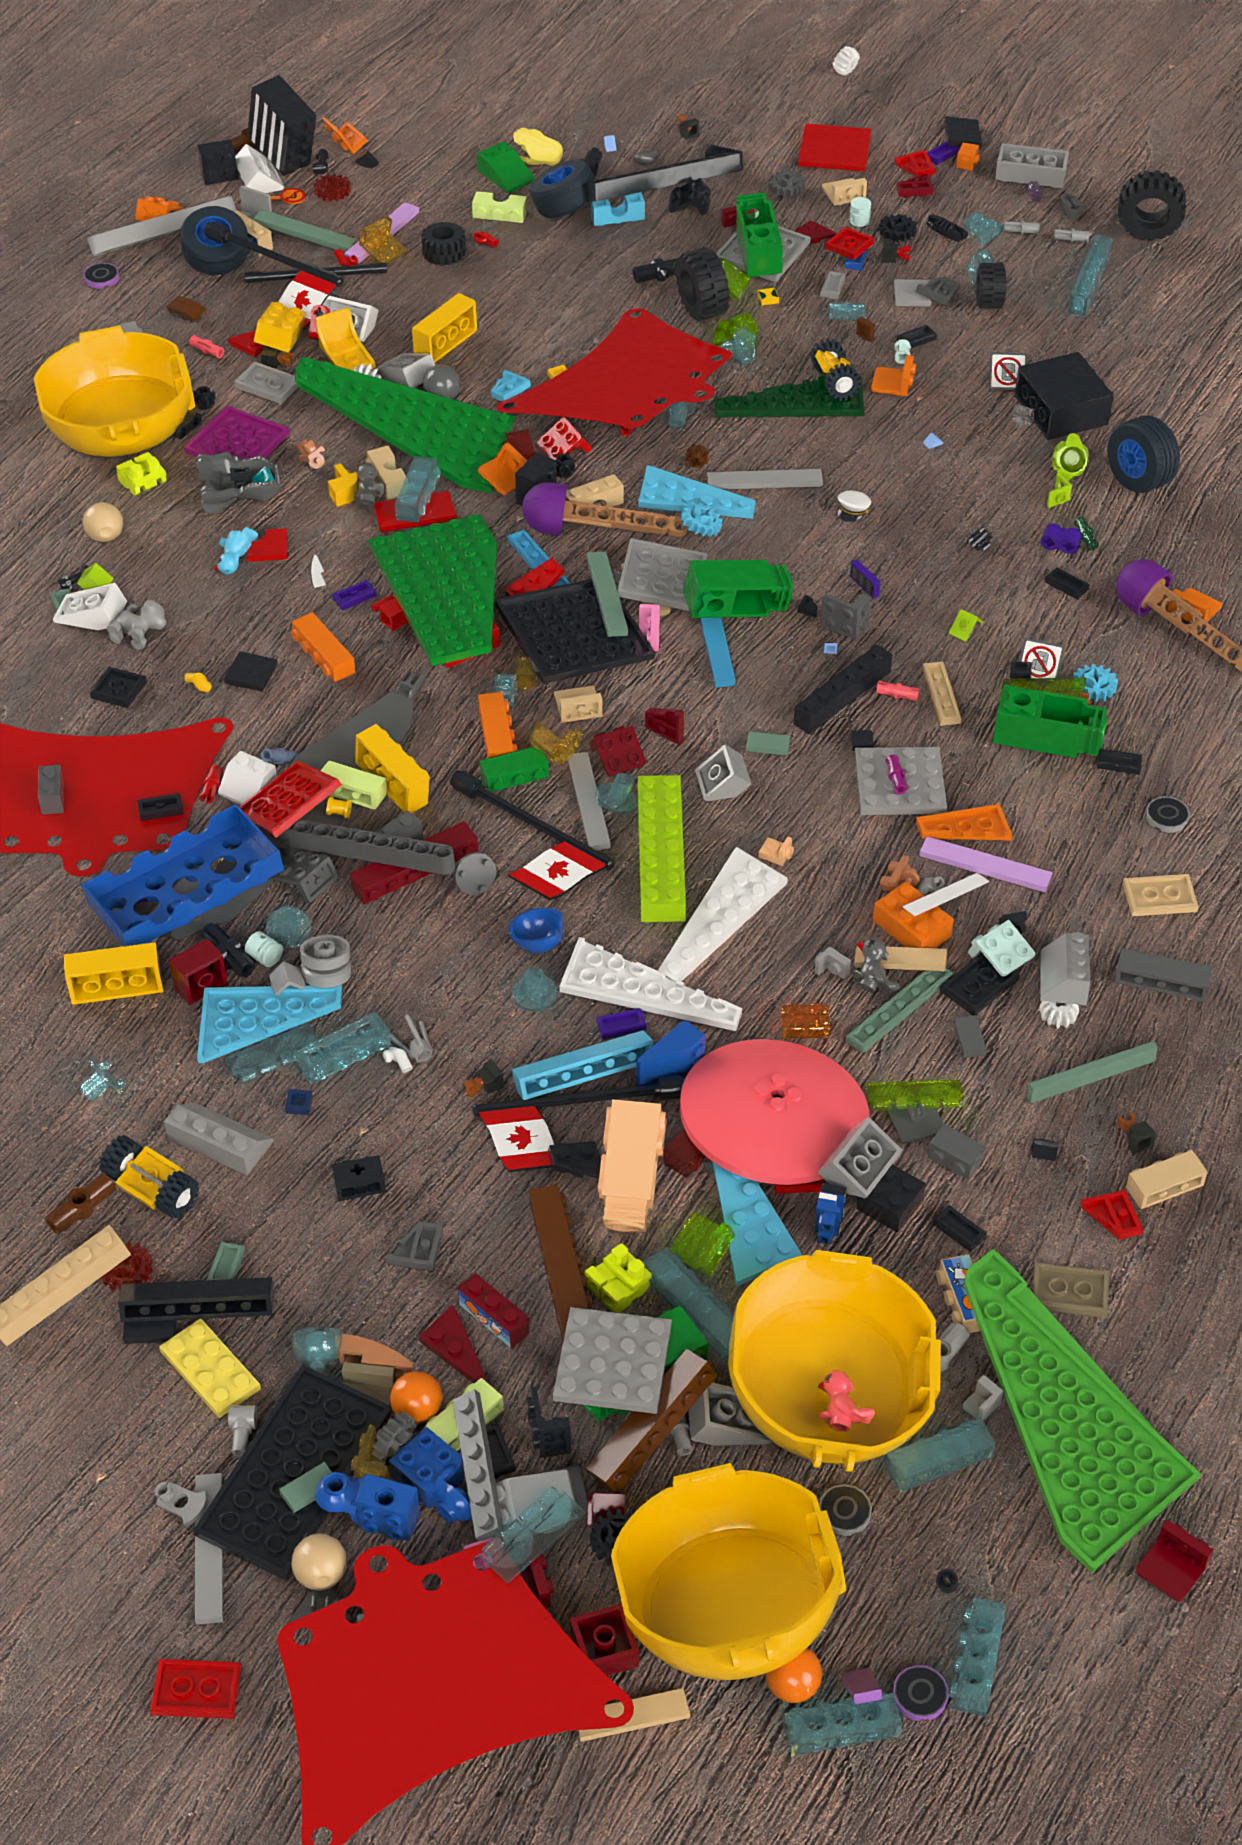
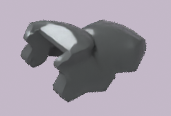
[195,452,280,514]

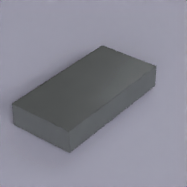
[954,1015,987,1058]

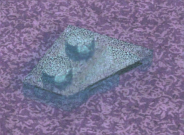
[965,212,1003,245]

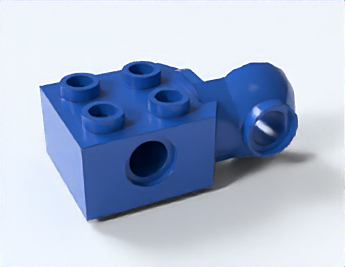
[389,1427,472,1524]
[315,1472,420,1541]

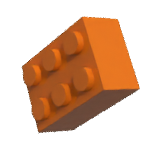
[873,881,954,948]

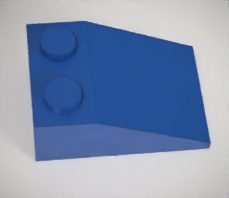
[636,1020,705,1086]

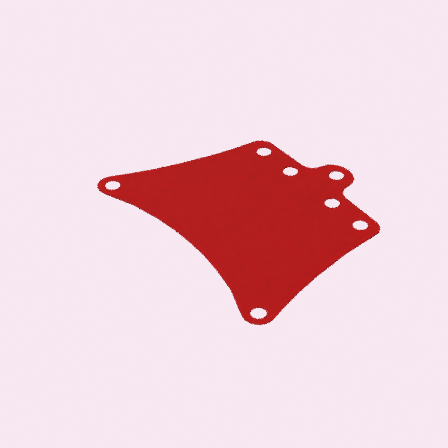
[496,308,732,428]
[0,717,233,876]
[277,1542,634,1845]

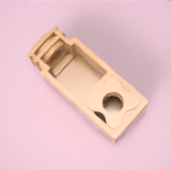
[598,1099,667,1233]

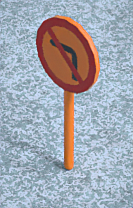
[270,188,305,204]

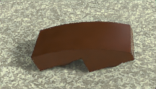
[166,296,206,321]

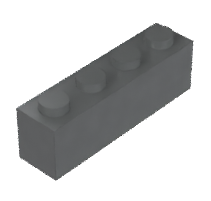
[1114,948,1212,1002]

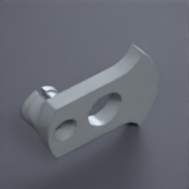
[155,1482,208,1527]

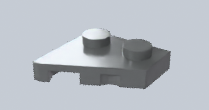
[915,276,960,305]
[386,1221,443,1271]

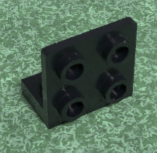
[527,1387,571,1458]

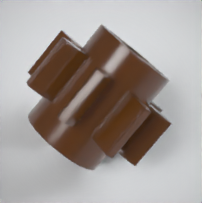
[685,444,709,468]

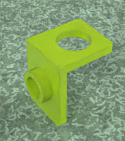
[1047,474,1072,508]
[949,609,984,641]

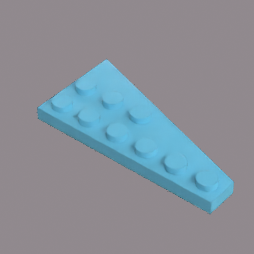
[638,465,756,519]
[712,1162,802,1287]

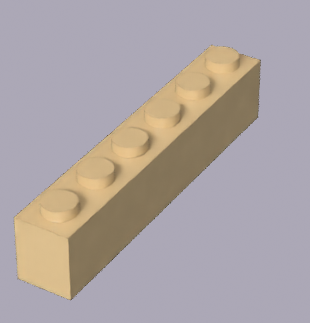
[0,1225,131,1347]

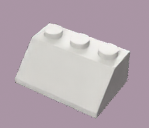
[235,144,284,193]
[318,296,379,342]

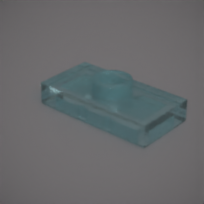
[829,302,865,320]

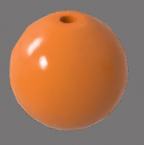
[390,1371,444,1425]
[765,1648,822,1703]

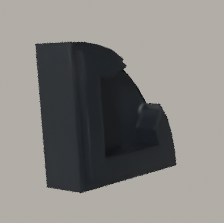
[355,150,379,168]
[797,595,818,618]

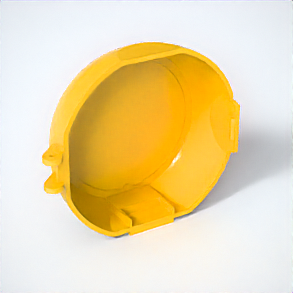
[34,325,195,457]
[728,1250,941,1472]
[611,1463,846,1680]

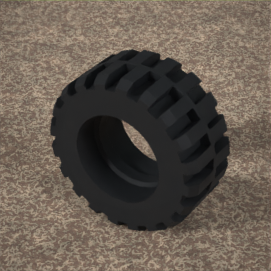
[1118,170,1186,241]
[675,247,730,321]

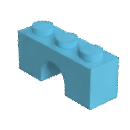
[590,192,645,226]

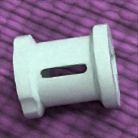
[894,339,911,364]

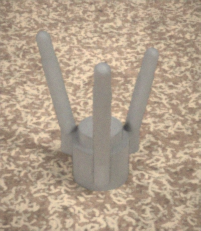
[384,1014,434,1062]

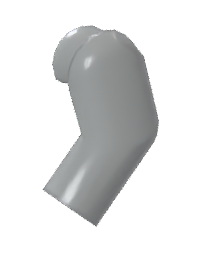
[917,876,945,896]

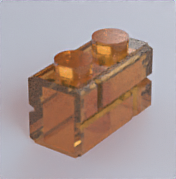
[781,1003,830,1039]

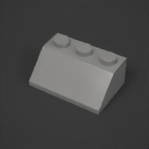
[817,1117,903,1198]

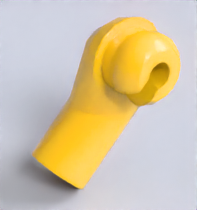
[184,672,212,692]

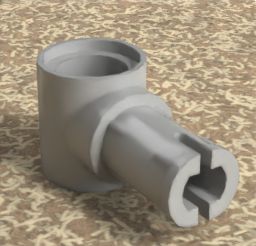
[228,1405,257,1457]

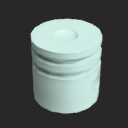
[849,197,871,227]
[245,931,283,968]

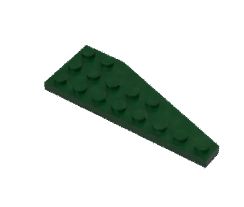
[714,375,865,418]

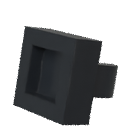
[229,467,251,489]
[999,911,1028,934]

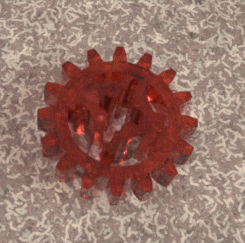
[314,174,351,202]
[100,1241,153,1291]

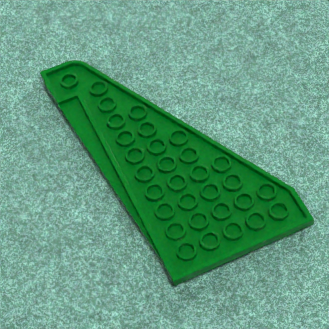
[294,357,515,493]

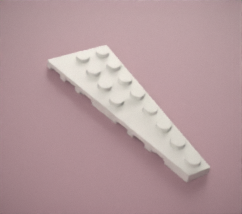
[658,847,788,982]
[559,937,742,1031]

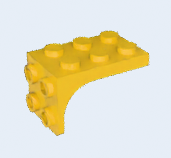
[316,307,376,371]

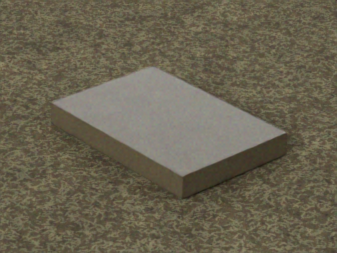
[1032,1262,1109,1318]

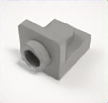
[814,946,851,980]

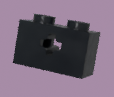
[331,1155,386,1202]

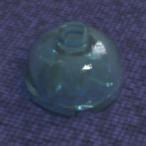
[291,1327,342,1371]

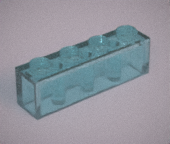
[395,456,440,523]
[885,1418,996,1493]

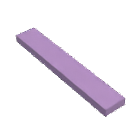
[344,202,419,264]
[920,836,1053,893]

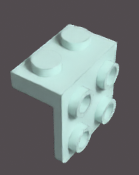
[968,920,1035,977]

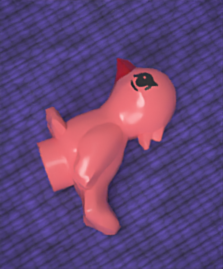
[818,1370,875,1432]

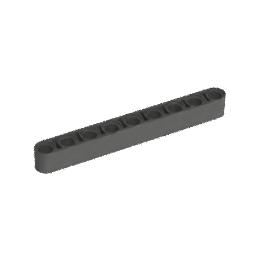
[277,819,456,875]

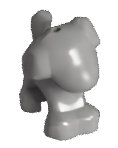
[107,600,167,650]

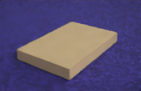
[1123,874,1199,916]

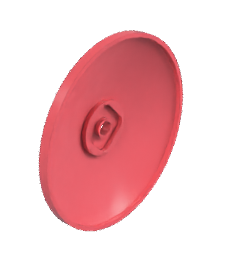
[680,1039,870,1185]

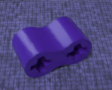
[1041,524,1082,554]

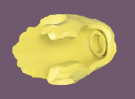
[513,128,563,166]

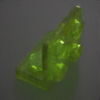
[720,258,750,301]
[712,312,759,352]
[669,1212,736,1277]

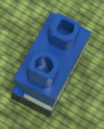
[815,1183,846,1244]

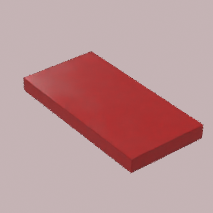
[373,491,457,532]

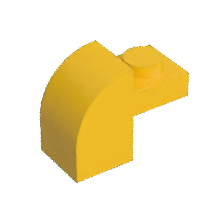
[328,463,359,507]

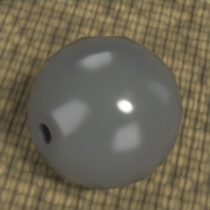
[423,364,461,399]

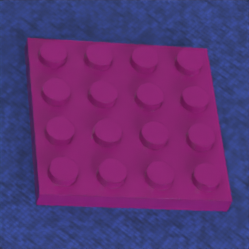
[184,405,290,459]

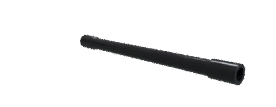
[245,262,387,283]

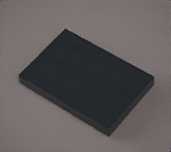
[944,116,982,149]
[940,953,1020,1015]

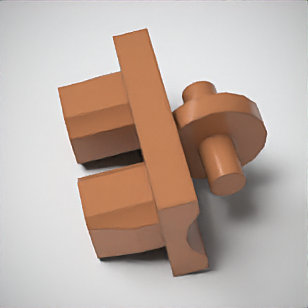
[296,439,325,469]
[880,856,920,891]

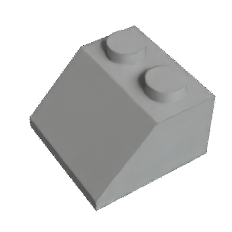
[695,745,752,801]

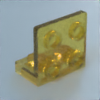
[359,216,408,264]
[529,721,583,766]
[351,1424,389,1480]

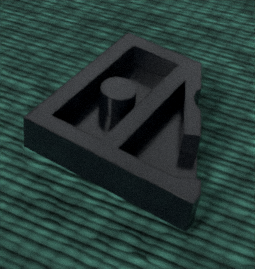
[548,1141,601,1183]

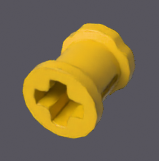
[326,796,352,819]

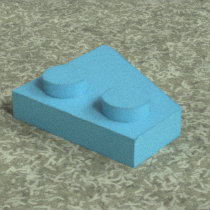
[491,370,531,402]

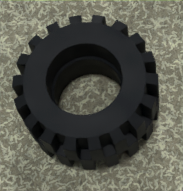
[421,222,466,265]
[976,263,1006,309]

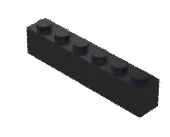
[794,645,892,734]
[118,1277,274,1322]

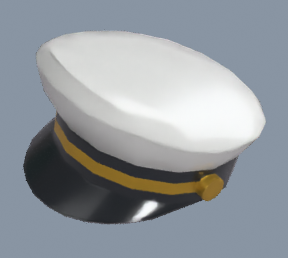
[837,490,871,522]

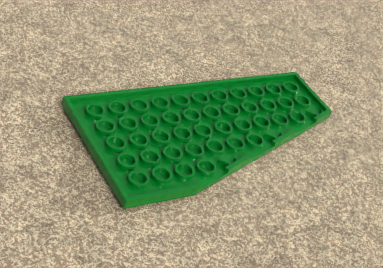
[368,515,498,666]

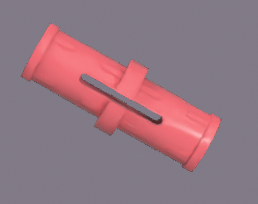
[189,335,225,359]
[876,680,920,701]

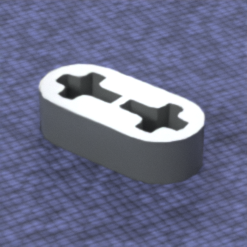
[1059,193,1082,219]

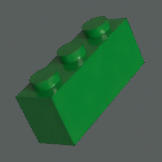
[480,745,549,792]

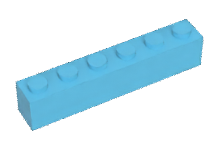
[512,1030,653,1100]

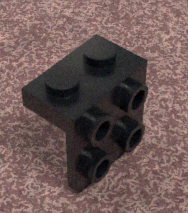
[668,178,711,215]

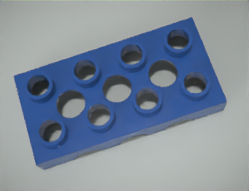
[81,804,284,946]

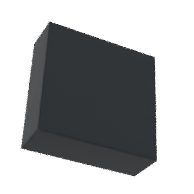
[851,730,874,751]

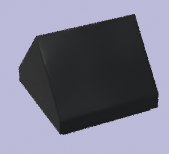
[1010,662,1032,681]
[1032,1138,1059,1161]

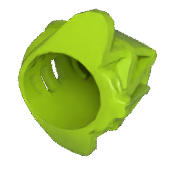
[1051,433,1089,483]

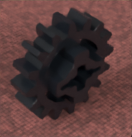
[879,214,917,243]
[590,1509,631,1566]

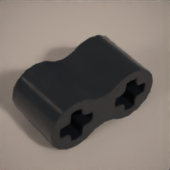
[171,409,202,440]

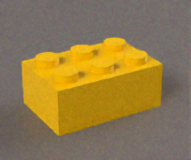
[254,302,306,353]

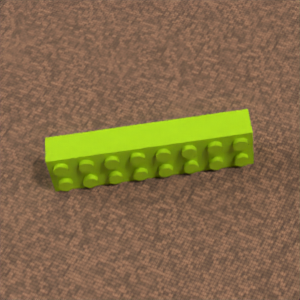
[638,775,686,922]

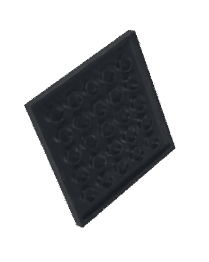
[494,579,655,684]

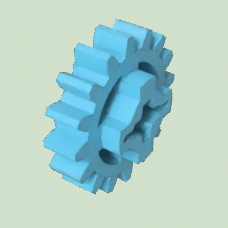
[680,502,723,537]
[1072,664,1118,702]

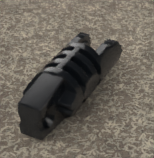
[927,214,969,242]

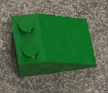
[477,141,535,193]

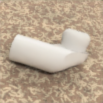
[383,1047,413,1073]

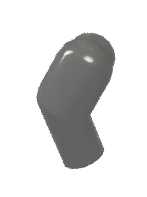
[635,149,658,164]

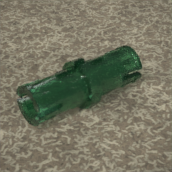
[1074,516,1099,551]

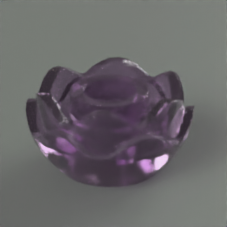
[1026,181,1044,202]

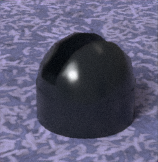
[936,1569,959,1594]

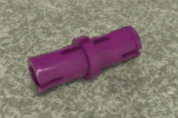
[885,754,908,795]

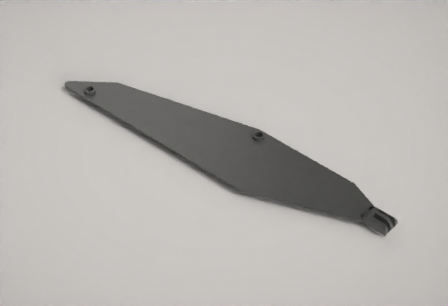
[171,670,426,940]

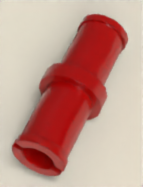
[200,765,223,804]

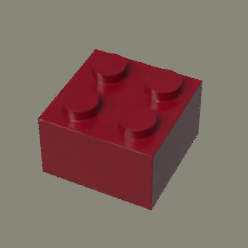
[169,938,228,1005]
[570,1603,639,1676]

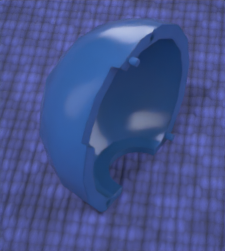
[509,907,563,954]

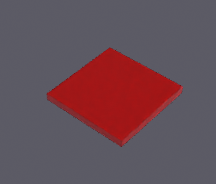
[798,123,872,171]
[239,761,342,838]

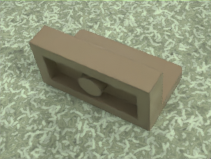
[342,1362,396,1406]

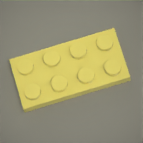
[159,1319,261,1418]

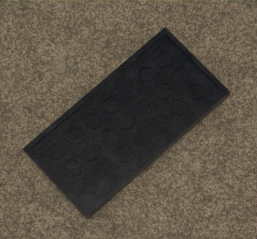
[193,1364,392,1581]

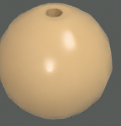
[83,502,123,543]
[291,1533,347,1591]

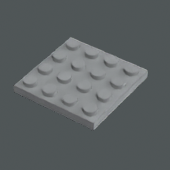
[716,226,810,282]
[618,538,707,611]
[855,747,947,815]
[553,1307,672,1414]

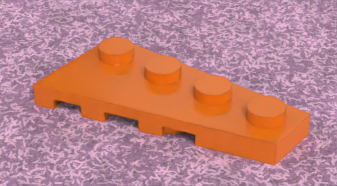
[916,804,1012,841]

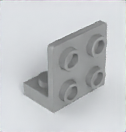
[239,186,272,229]

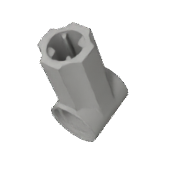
[937,1323,970,1372]

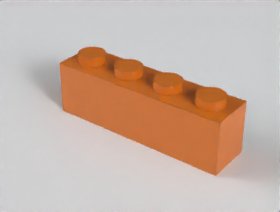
[291,612,356,682]
[478,692,517,759]

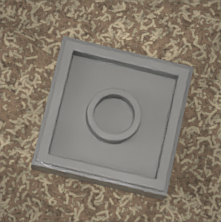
[894,279,931,307]

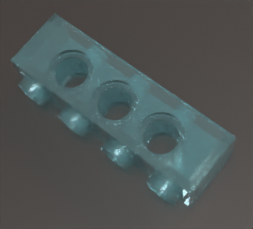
[949,1597,1007,1717]
[783,1692,902,1757]

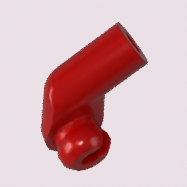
[473,231,499,248]
[334,249,358,266]

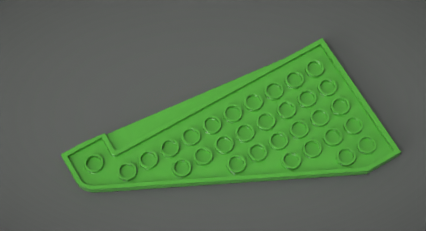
[964,1249,1201,1573]

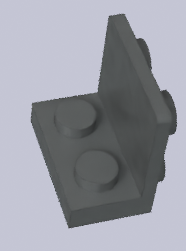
[272,851,339,903]

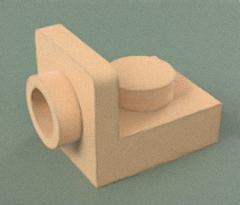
[759,837,794,866]

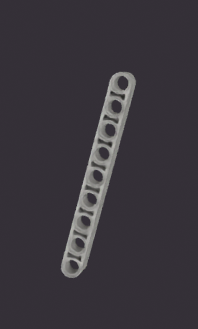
[87,196,236,256]

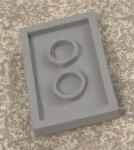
[234,362,298,404]

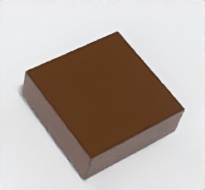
[856,317,875,342]

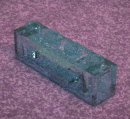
[295,1012,391,1085]

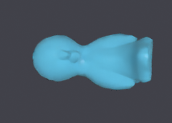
[214,527,258,575]

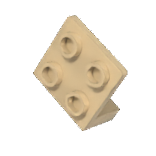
[822,178,867,206]
[554,685,602,723]

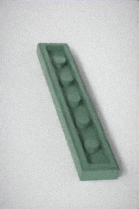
[254,209,356,252]
[586,552,628,637]
[845,968,954,1054]
[1027,1041,1158,1104]

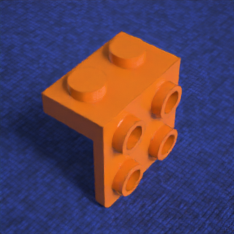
[322,117,368,155]
[135,196,184,221]
[871,355,917,396]
[478,443,527,495]
[1167,588,1222,628]

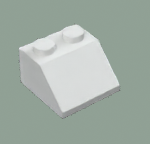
[218,751,277,805]

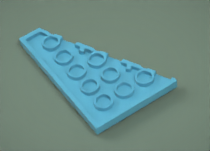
[197,985,342,1063]

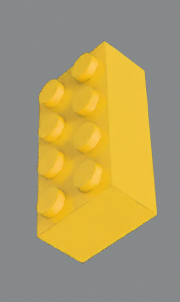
[412,293,477,363]
[355,724,430,813]
[64,942,164,1005]

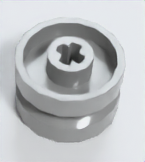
[300,935,352,988]

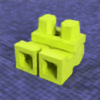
[116,452,166,496]
[585,1244,652,1313]

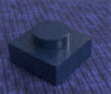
[285,1089,313,1115]

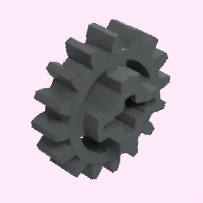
[768,170,805,198]
[371,1412,417,1468]

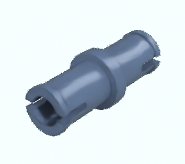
[261,748,297,765]

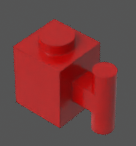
[371,594,408,631]

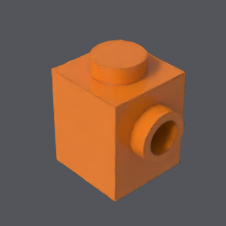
[956,142,980,171]

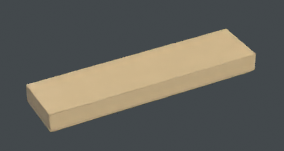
[923,661,962,726]
[854,946,947,971]
[578,1688,690,1742]

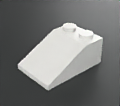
[53,583,127,630]

